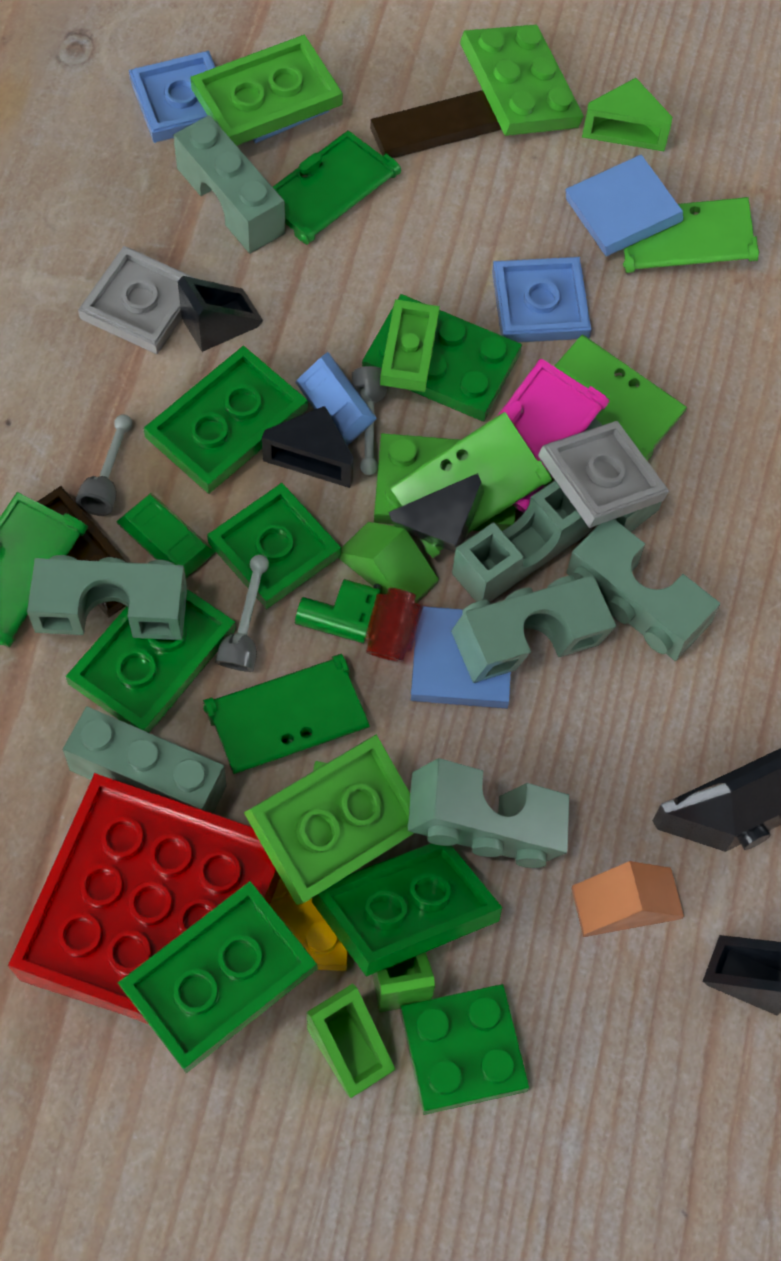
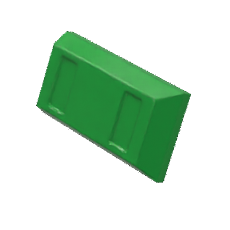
[116,493,216,578]

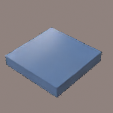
[129,51,215,143]
[565,155,683,257]
[492,257,591,342]
[410,606,511,709]

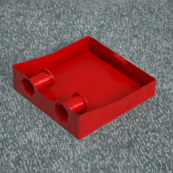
[8,773,280,1024]

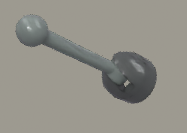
[352,366,388,475]
[76,414,133,516]
[215,555,269,672]

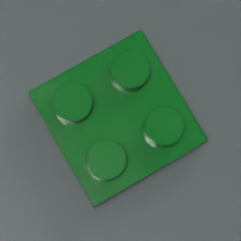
[207,483,341,610]
[400,984,529,1115]

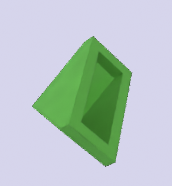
[582,78,673,152]
[339,522,438,614]
[372,952,435,1013]
[307,984,396,1098]

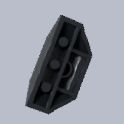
[652,748,781,852]

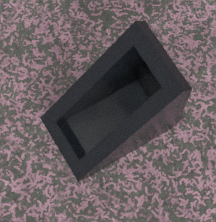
[178,276,263,352]
[262,406,354,488]
[388,473,484,552]
[703,935,781,1016]

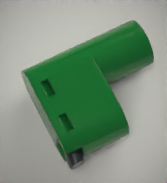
[295,579,382,644]

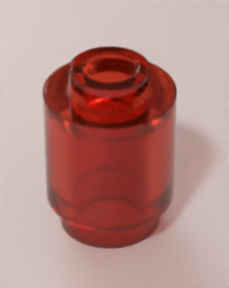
[364,588,423,663]

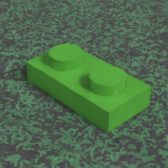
[380,299,440,392]

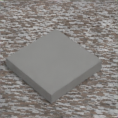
[78,246,197,354]
[538,421,669,528]

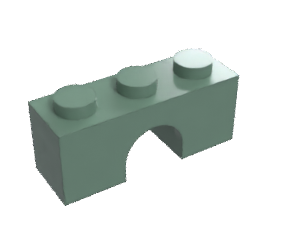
[173,115,285,254]
[452,481,592,602]
[566,519,721,661]
[27,555,187,640]
[451,575,616,683]
[62,706,227,814]
[408,758,569,868]

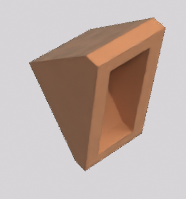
[571,861,684,937]

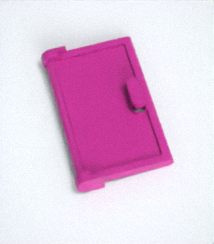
[497,359,610,513]

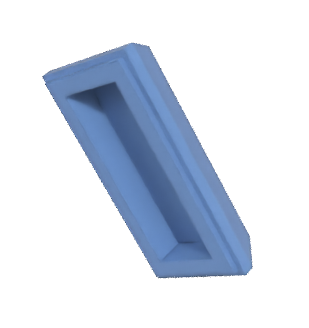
[295,352,377,446]

